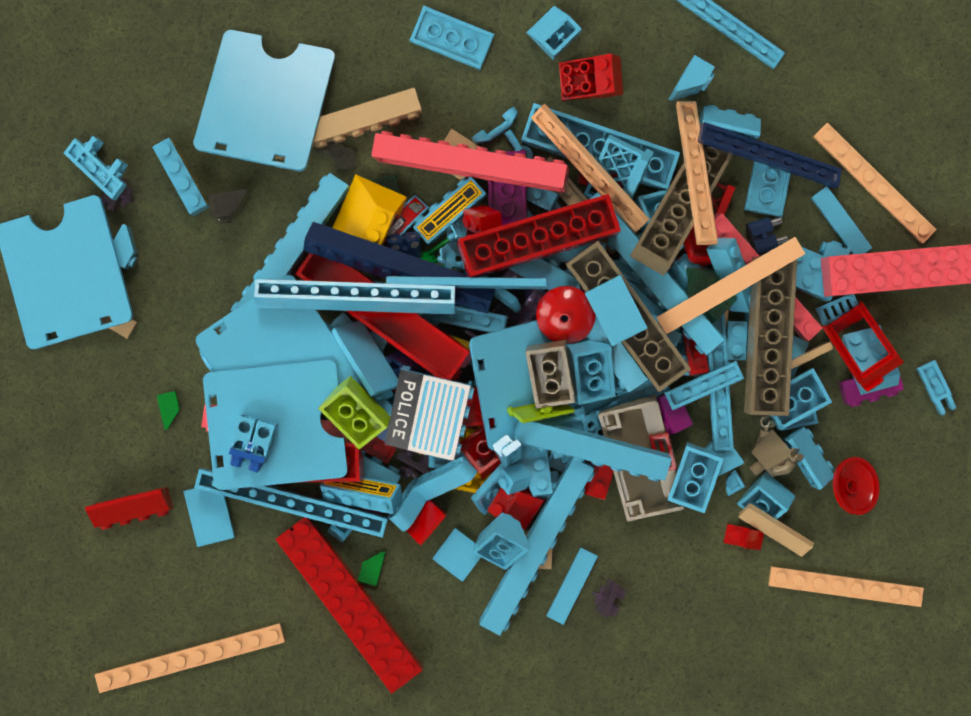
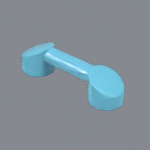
[472,107,518,144]

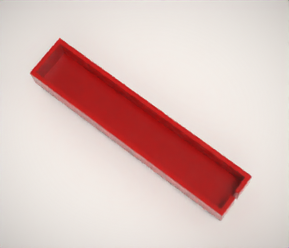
[296,253,472,381]
[275,517,423,694]

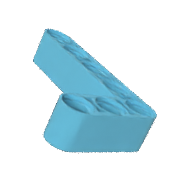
[389,457,477,531]

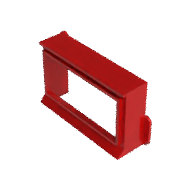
[821,301,904,392]

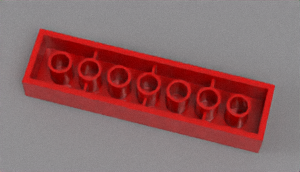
[457,194,621,278]

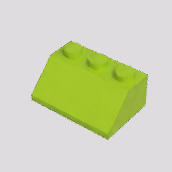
[318,376,391,449]

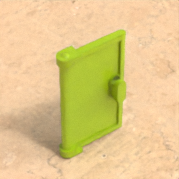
[507,403,575,423]

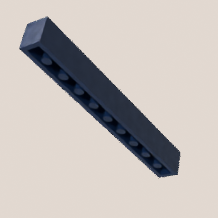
[303,222,496,314]

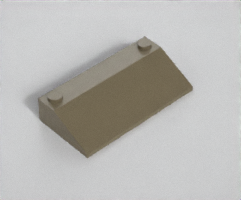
[598,394,684,522]

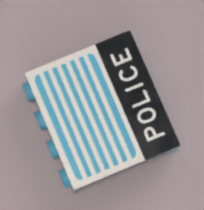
[385,365,474,461]

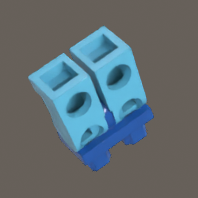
[229,414,278,472]

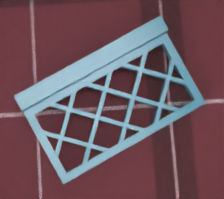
[584,135,654,200]

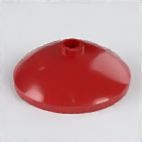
[536,286,596,344]
[833,457,880,515]

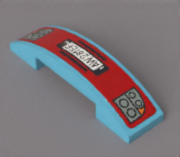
[383,195,429,247]

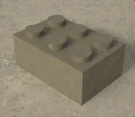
[525,340,576,408]

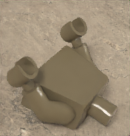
[749,416,804,477]

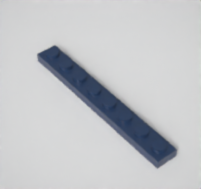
[698,122,842,188]

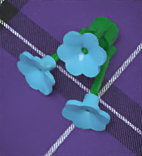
[420,223,467,275]

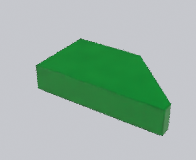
[156,391,181,430]
[358,550,386,586]

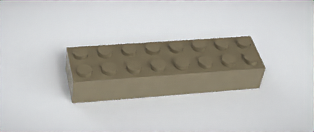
[630,144,733,276]
[566,240,691,392]
[744,256,797,416]

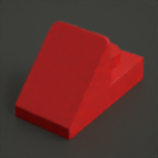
[723,523,764,550]

